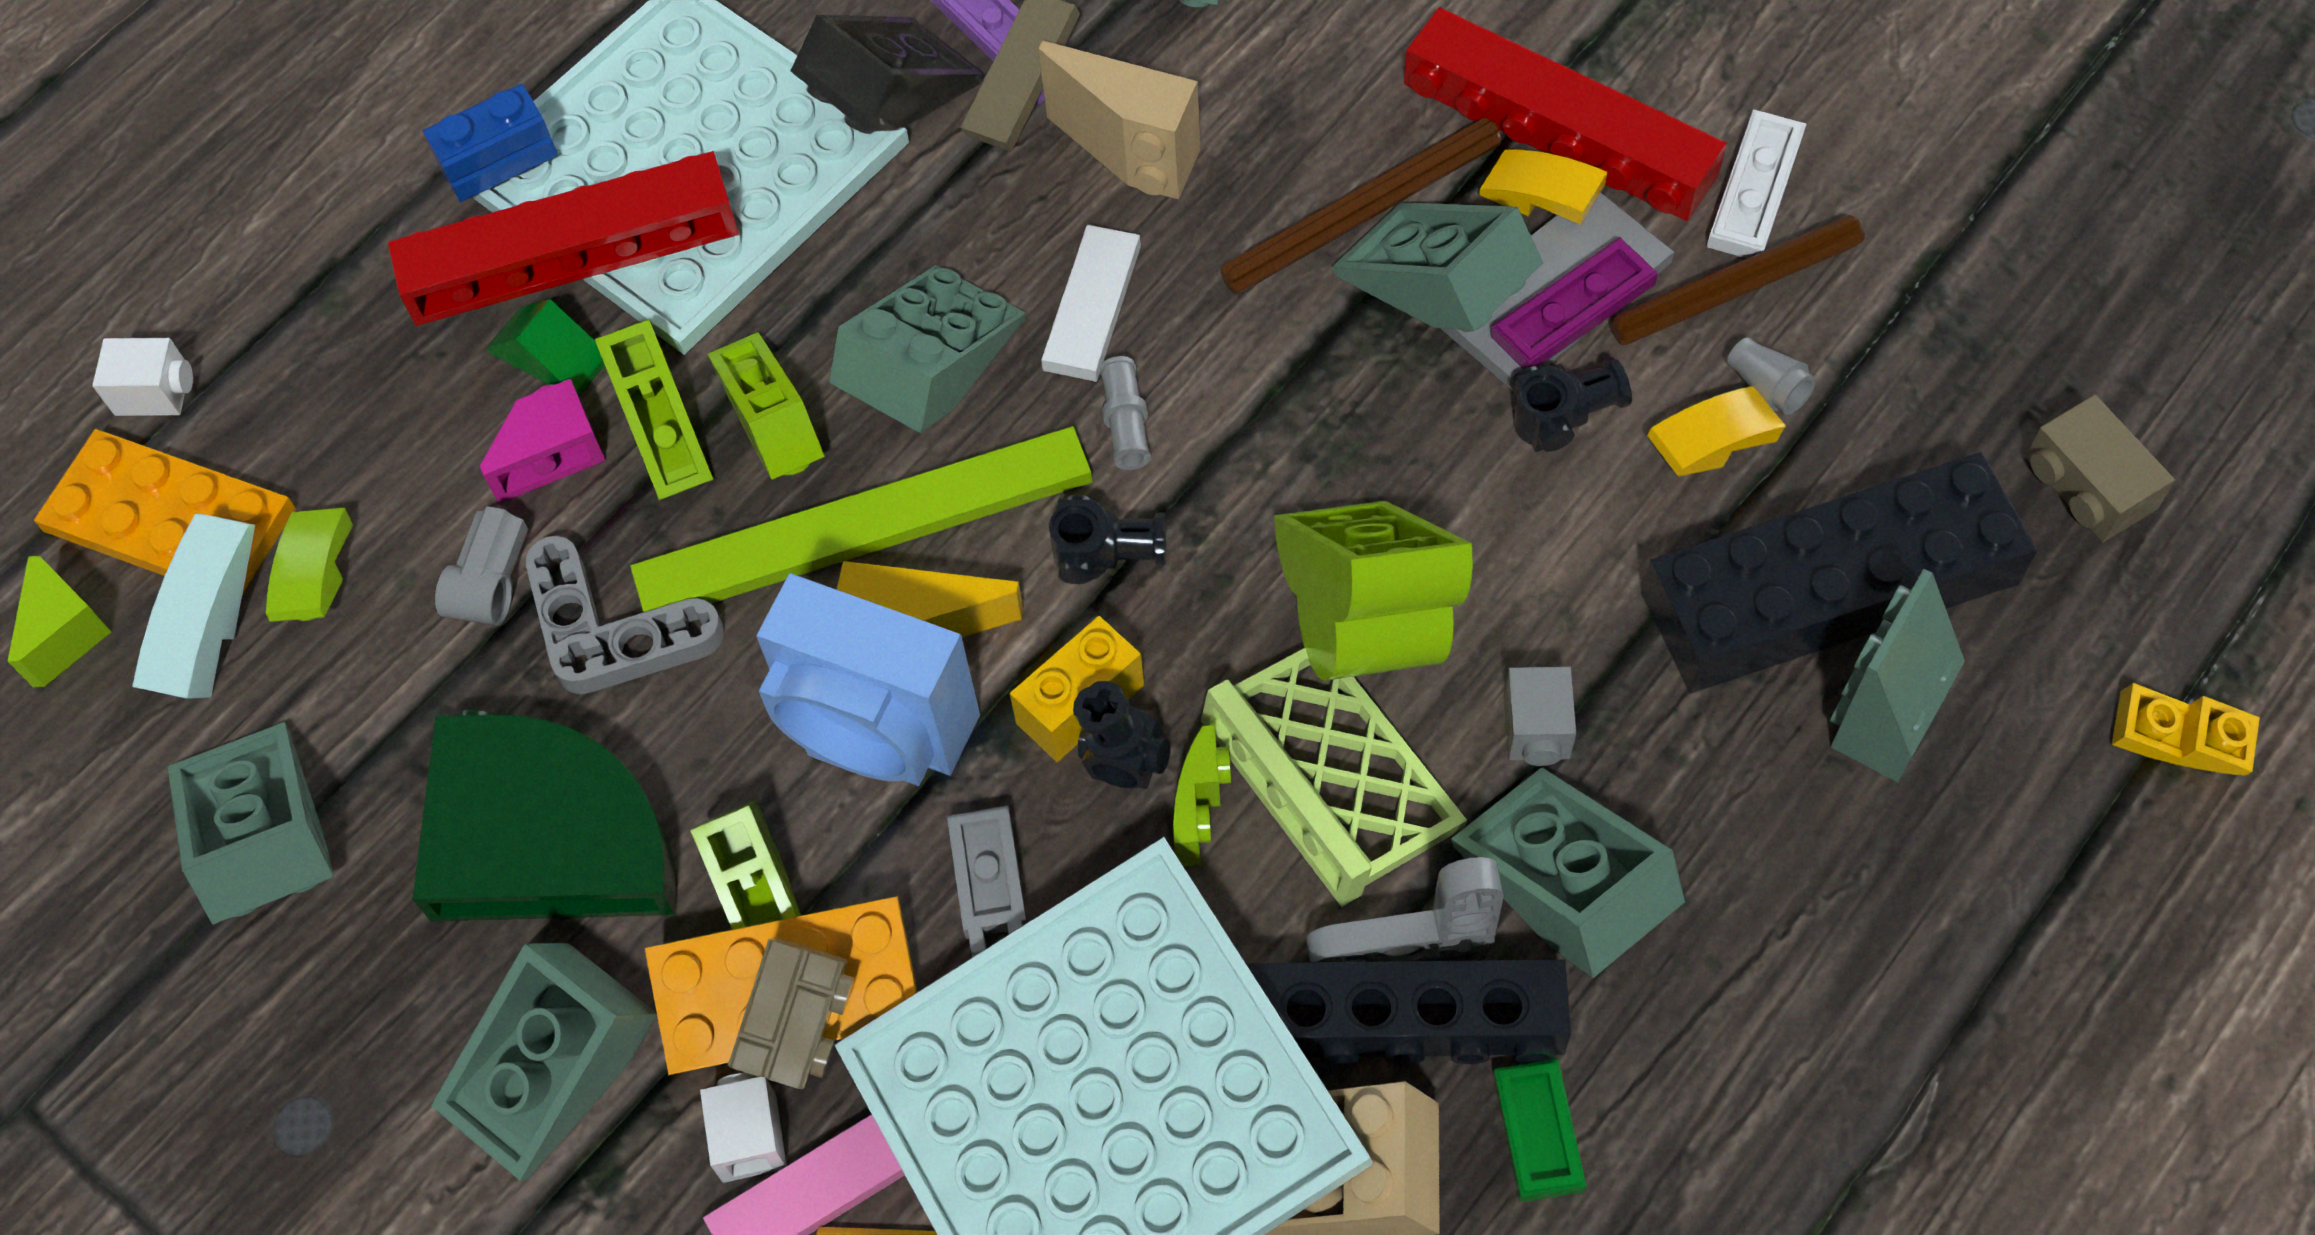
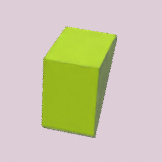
[7,556,111,687]

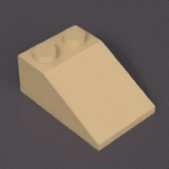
[1038,40,1201,200]

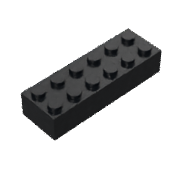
[1641,452,2038,694]

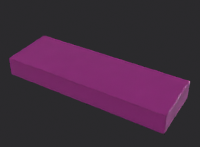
[1491,237,1658,369]

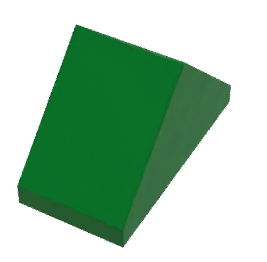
[486,299,605,397]

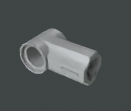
[435,506,528,626]

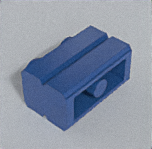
[422,83,558,202]

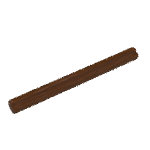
[1221,118,1502,294]

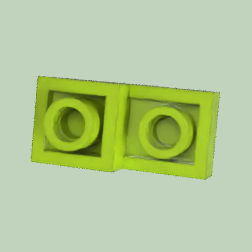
[266,507,353,622]
[1173,725,1231,866]

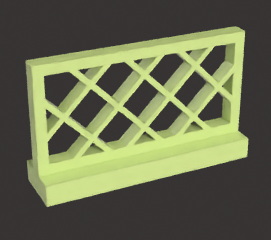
[1201,648,1467,907]

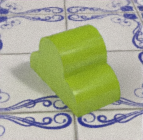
[1274,501,1473,681]

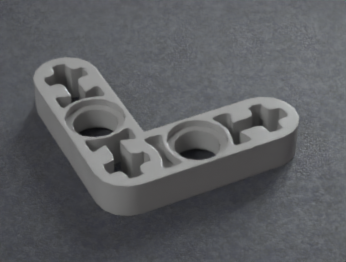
[526,536,724,694]
[1306,857,1504,963]

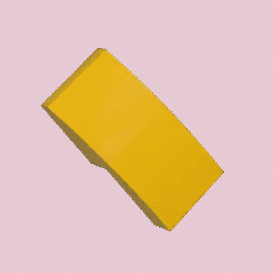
[1479,150,1607,225]
[1647,386,1786,477]
[2112,683,2260,776]

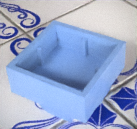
[756,573,980,786]

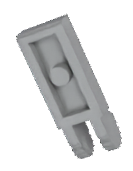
[947,806,1027,958]

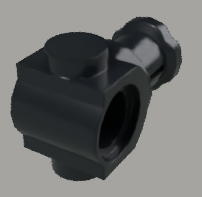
[1509,357,1632,452]
[1049,495,1166,584]
[1073,681,1171,789]

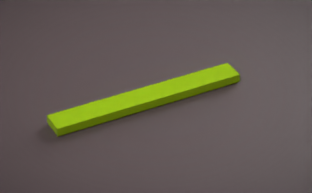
[630,426,1093,613]

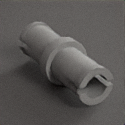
[1100,356,1151,470]

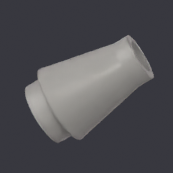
[1727,337,1815,415]

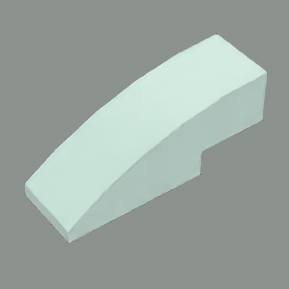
[132,513,255,698]

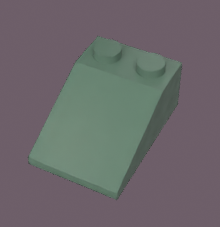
[1331,203,1543,332]
[167,722,334,925]
[1451,767,1685,978]
[431,943,657,1181]

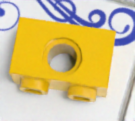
[1010,616,1144,762]

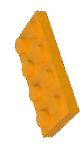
[33,429,296,595]
[645,896,918,1075]

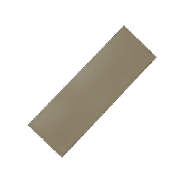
[960,0,1080,152]

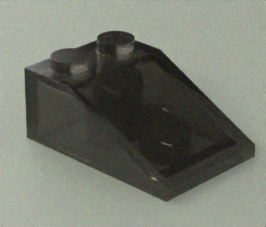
[790,15,986,134]

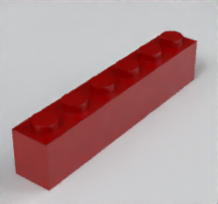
[1404,7,1727,222]
[388,151,739,326]

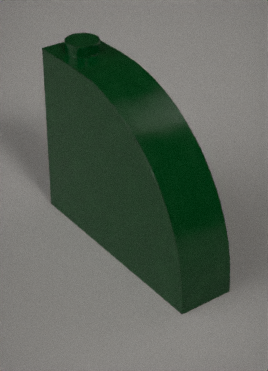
[412,710,677,922]

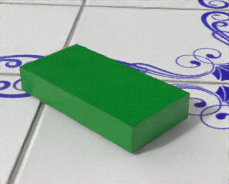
[1492,1059,1587,1203]

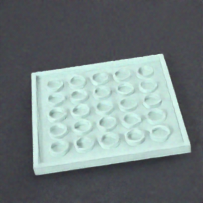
[472,0,909,355]
[835,837,1373,1235]

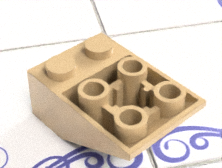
[1265,1081,1439,1235]

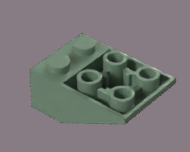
[829,265,1026,433]
[1830,569,1965,783]

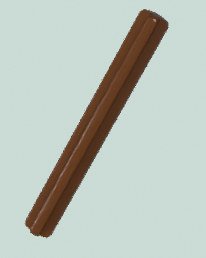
[1610,215,1865,345]

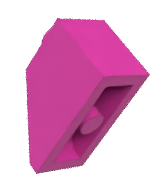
[480,379,606,504]

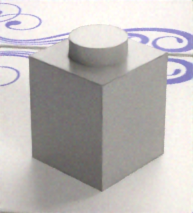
[1504,667,1576,766]

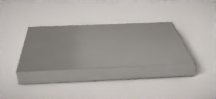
[1441,193,1674,390]

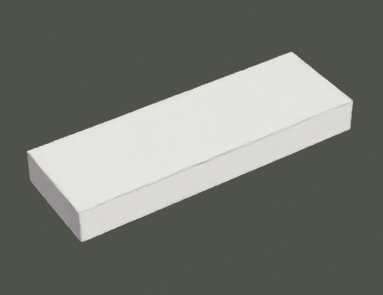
[1707,109,1806,259]
[1041,225,1141,382]

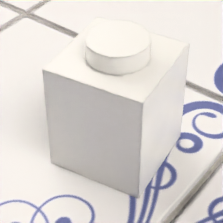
[92,338,193,416]
[700,1073,787,1183]

